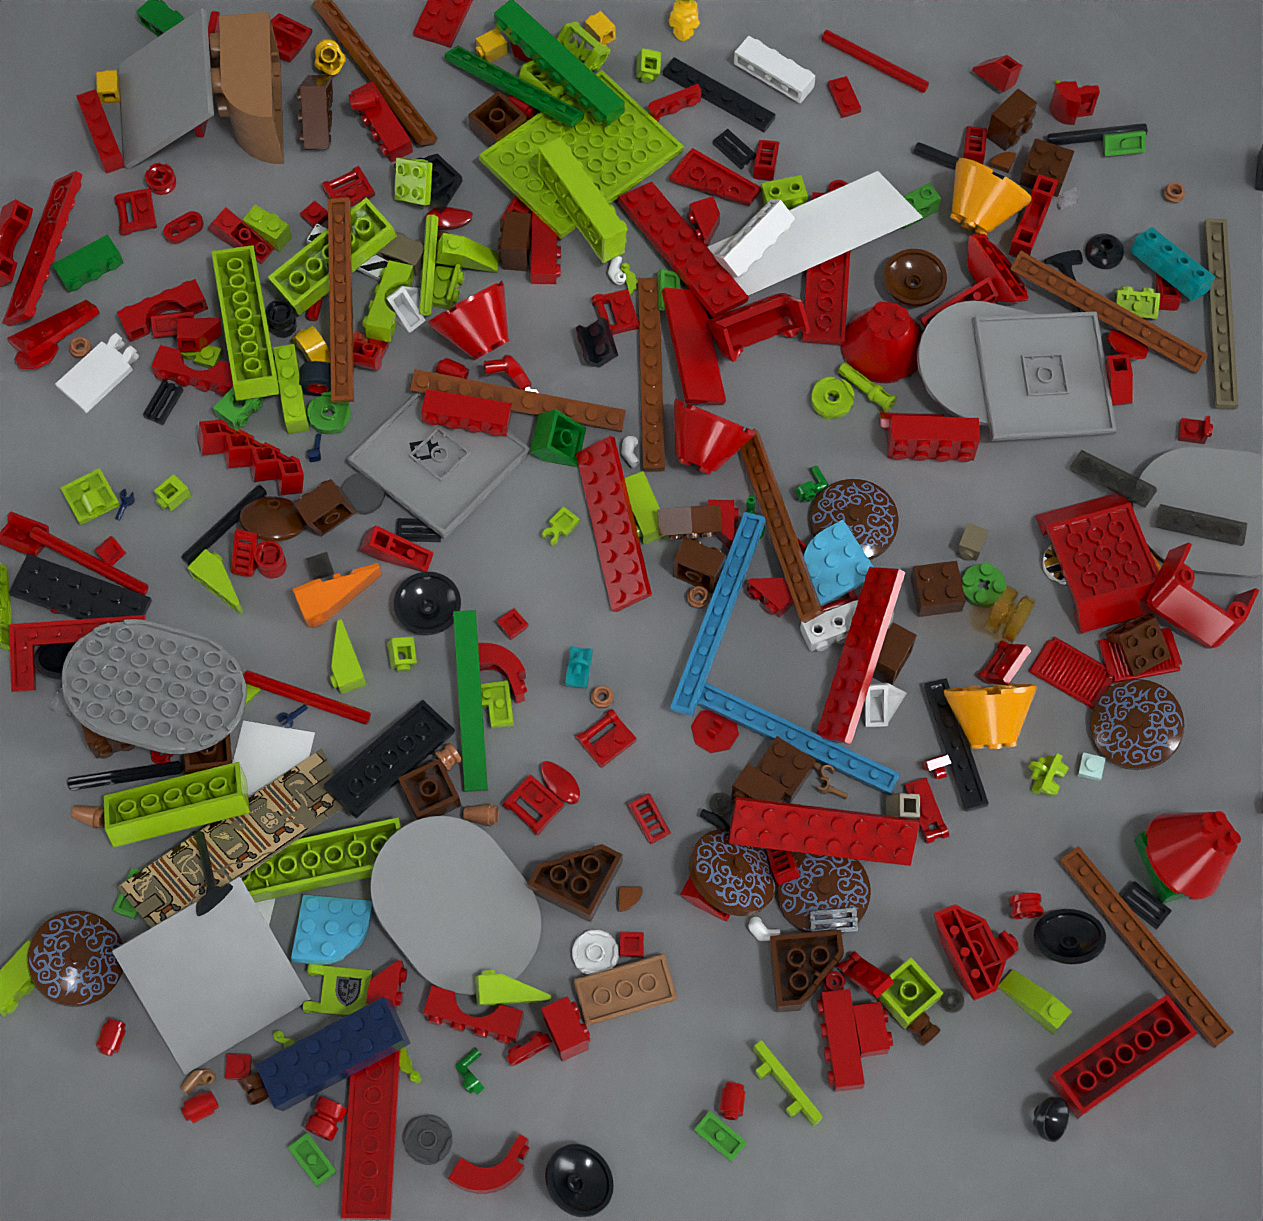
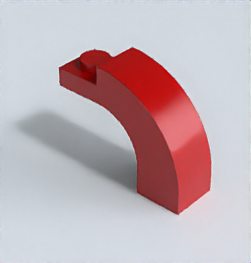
[478,643,527,704]
[448,1134,530,1194]

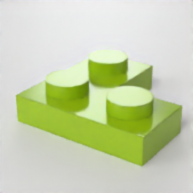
[481,680,514,728]

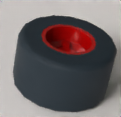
[299,361,331,396]

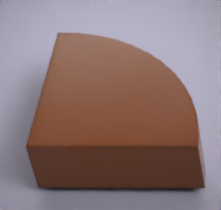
[989,152,1017,173]
[619,887,642,912]

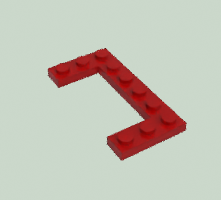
[9,615,146,692]

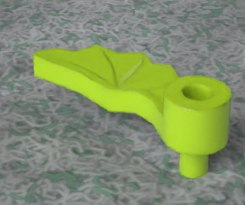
[621,263,638,296]
[273,1031,295,1049]
[400,1047,422,1084]

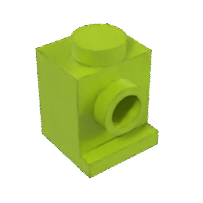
[636,48,661,83]
[154,474,192,512]
[386,637,417,672]

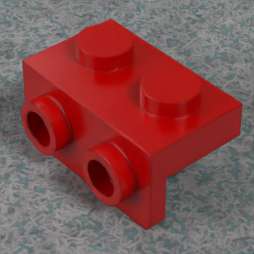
[0,511,49,557]

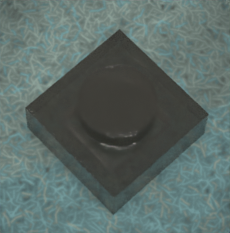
[306,552,334,580]

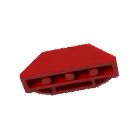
[967,234,1029,303]
[920,277,999,328]
[933,904,1006,1001]

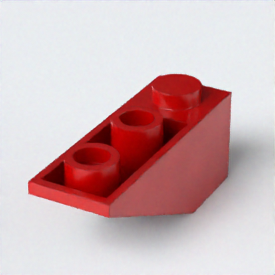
[208,207,274,264]

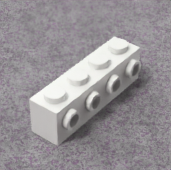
[734,36,816,104]
[715,199,795,277]
[800,600,894,652]

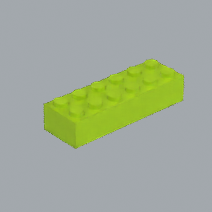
[538,137,628,263]
[268,197,397,316]
[104,762,250,847]

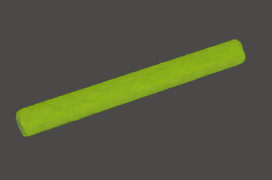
[419,215,439,316]

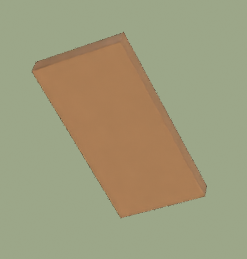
[573,953,678,1026]

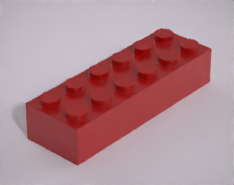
[1048,994,1198,1120]

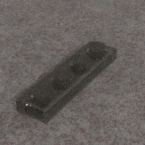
[1070,450,1157,508]
[1155,504,1248,546]

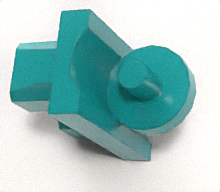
[565,646,593,689]

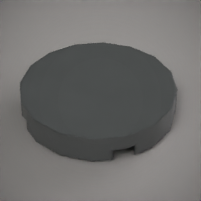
[342,473,386,515]
[404,1115,453,1165]

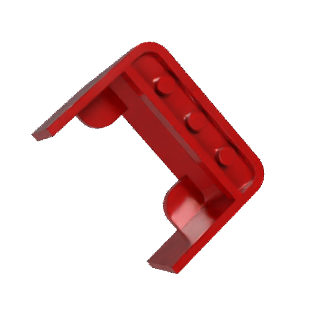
[707,293,811,362]
[1147,542,1259,649]

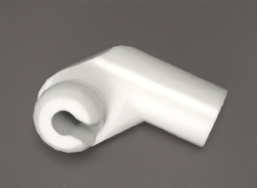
[608,256,626,285]
[621,436,640,468]
[748,917,780,941]

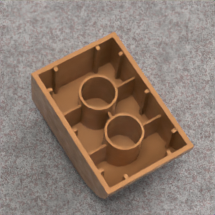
[210,12,284,164]

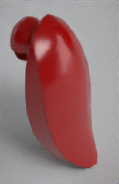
[425,207,473,230]
[542,761,580,805]

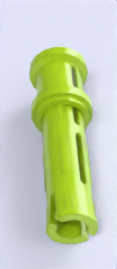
[837,362,898,413]

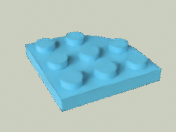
[804,520,874,607]
[291,895,373,965]

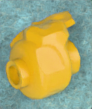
[668,0,700,41]
[314,38,346,75]

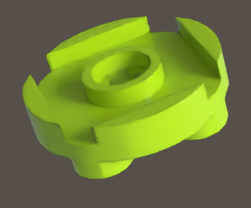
[811,377,854,420]

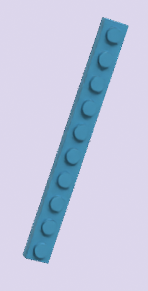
[670,512,766,717]
[697,682,900,795]

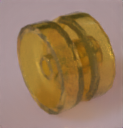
[984,585,1036,643]

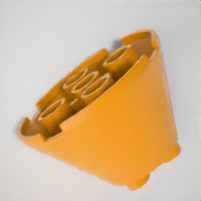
[950,158,1032,236]
[944,684,1037,749]

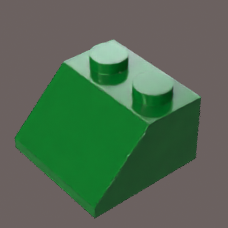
[530,409,587,467]

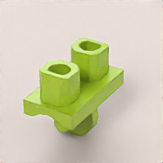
[1028,753,1069,797]

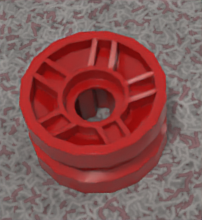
[145,162,177,195]
[1008,893,1044,920]

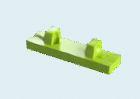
[0,563,12,650]
[753,1040,823,1126]

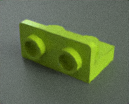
[432,263,464,309]
[1115,286,1160,319]

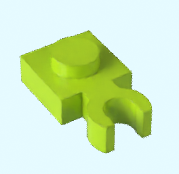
[182,345,223,369]
[542,506,580,546]

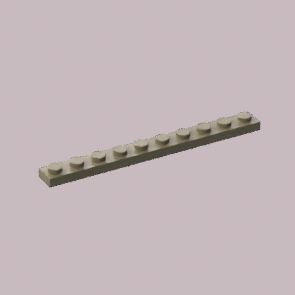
[1204,218,1238,409]

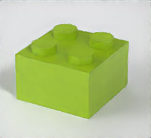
[877,957,943,1030]

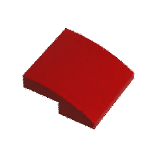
[271,13,312,63]

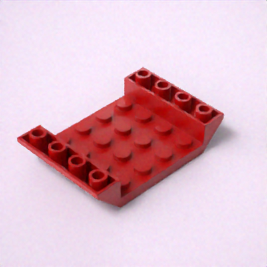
[1035,493,1159,634]

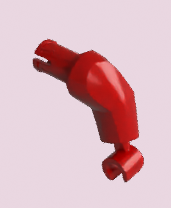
[483,355,539,393]

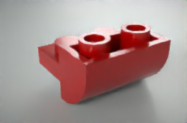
[1049,81,1100,125]
[353,331,389,371]

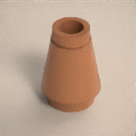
[463,804,499,827]
[71,805,105,829]

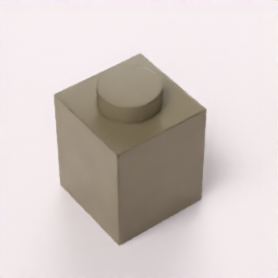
[956,522,989,561]
[886,793,920,819]

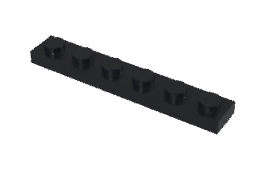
[663,57,776,133]
[924,678,989,812]

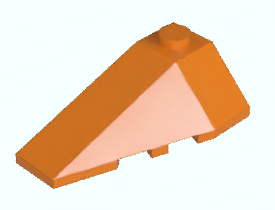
[293,563,382,628]

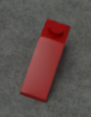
[359,525,434,572]

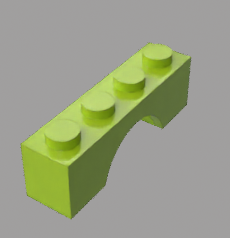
[363,260,414,343]
[273,344,310,434]

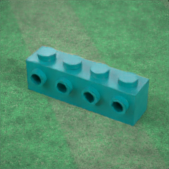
[1130,227,1215,301]

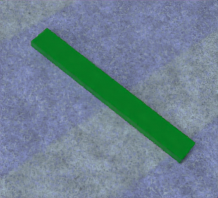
[445,45,584,127]
[453,610,488,792]

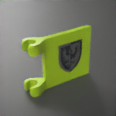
[303,964,372,1016]

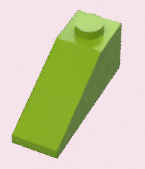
[436,233,499,273]
[188,549,243,615]
[330,619,367,695]
[998,969,1072,1035]
[475,970,551,1006]

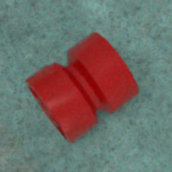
[254,541,287,579]
[304,1096,347,1142]

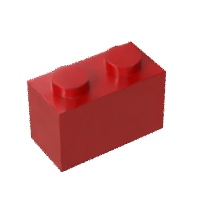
[853,1002,893,1058]

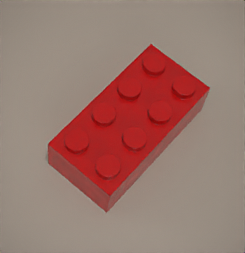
[887,415,980,462]

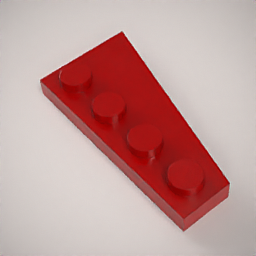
[669,148,761,206]
[7,300,100,360]

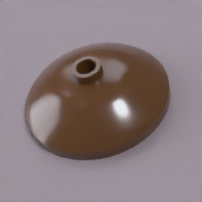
[883,249,947,306]
[240,496,306,541]

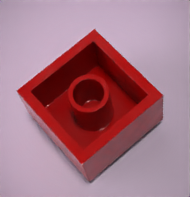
[541,996,591,1062]

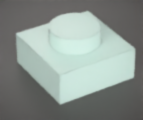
[1077,752,1106,782]

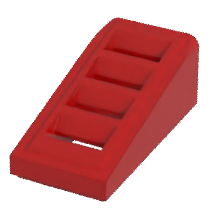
[963,126,987,164]
[753,140,780,181]
[1155,272,1181,311]
[231,528,258,577]
[627,793,671,845]
[766,848,801,886]

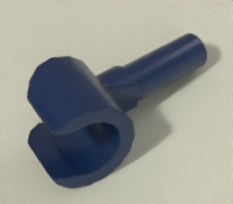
[307,433,322,462]
[115,489,135,521]
[277,704,308,728]

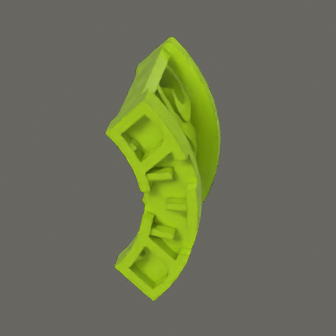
[519,21,611,99]

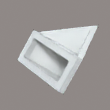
[386,286,426,333]
[863,683,907,727]

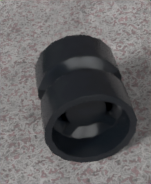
[265,299,297,338]

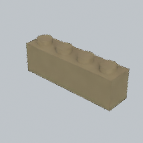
[375,232,424,276]

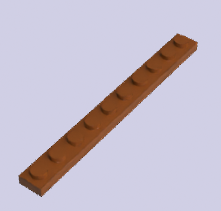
[312,0,438,145]
[328,197,354,403]
[1010,251,1208,373]
[638,278,665,472]
[410,369,626,432]
[740,428,823,623]
[1059,846,1234,1048]

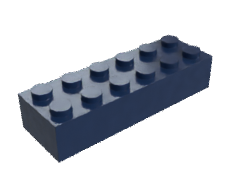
[256,997,411,1111]

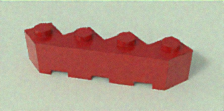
[198,419,304,495]

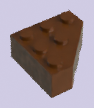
[297,75,333,149]
[527,844,623,922]
[769,930,844,1013]

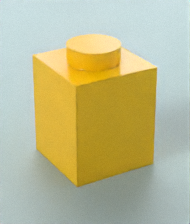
[585,11,616,46]
[475,28,508,63]
[96,70,121,104]

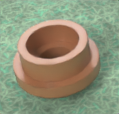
[1164,182,1185,203]
[69,337,91,358]
[687,586,710,608]
[591,686,614,708]

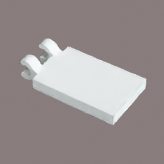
[55,333,139,413]

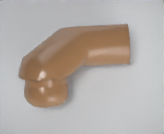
[179,1069,215,1095]

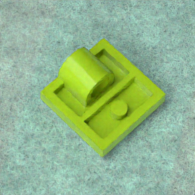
[394,157,432,205]
[60,468,120,525]

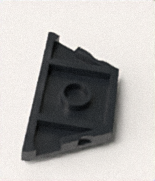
[394,153,463,213]

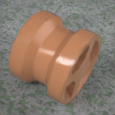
[434,743,462,772]

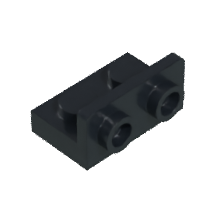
[576,317,618,368]

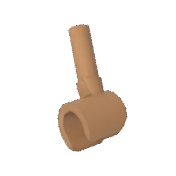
[814,762,835,779]
[816,777,848,799]

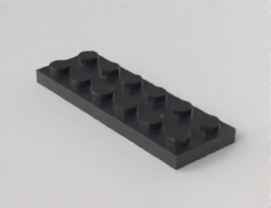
[9,554,152,619]
[324,700,455,819]

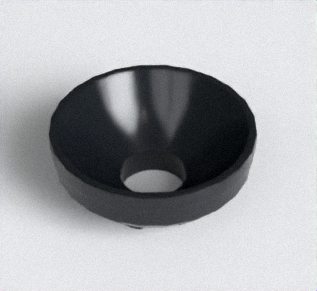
[1085,233,1124,269]
[1033,1097,1069,1142]

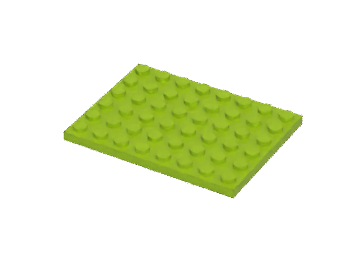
[479,70,684,239]

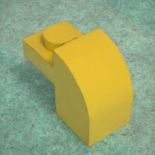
[292,326,331,363]

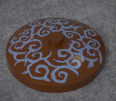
[810,479,899,560]
[1091,679,1185,770]
[688,830,777,916]
[777,852,871,934]
[27,911,123,1007]

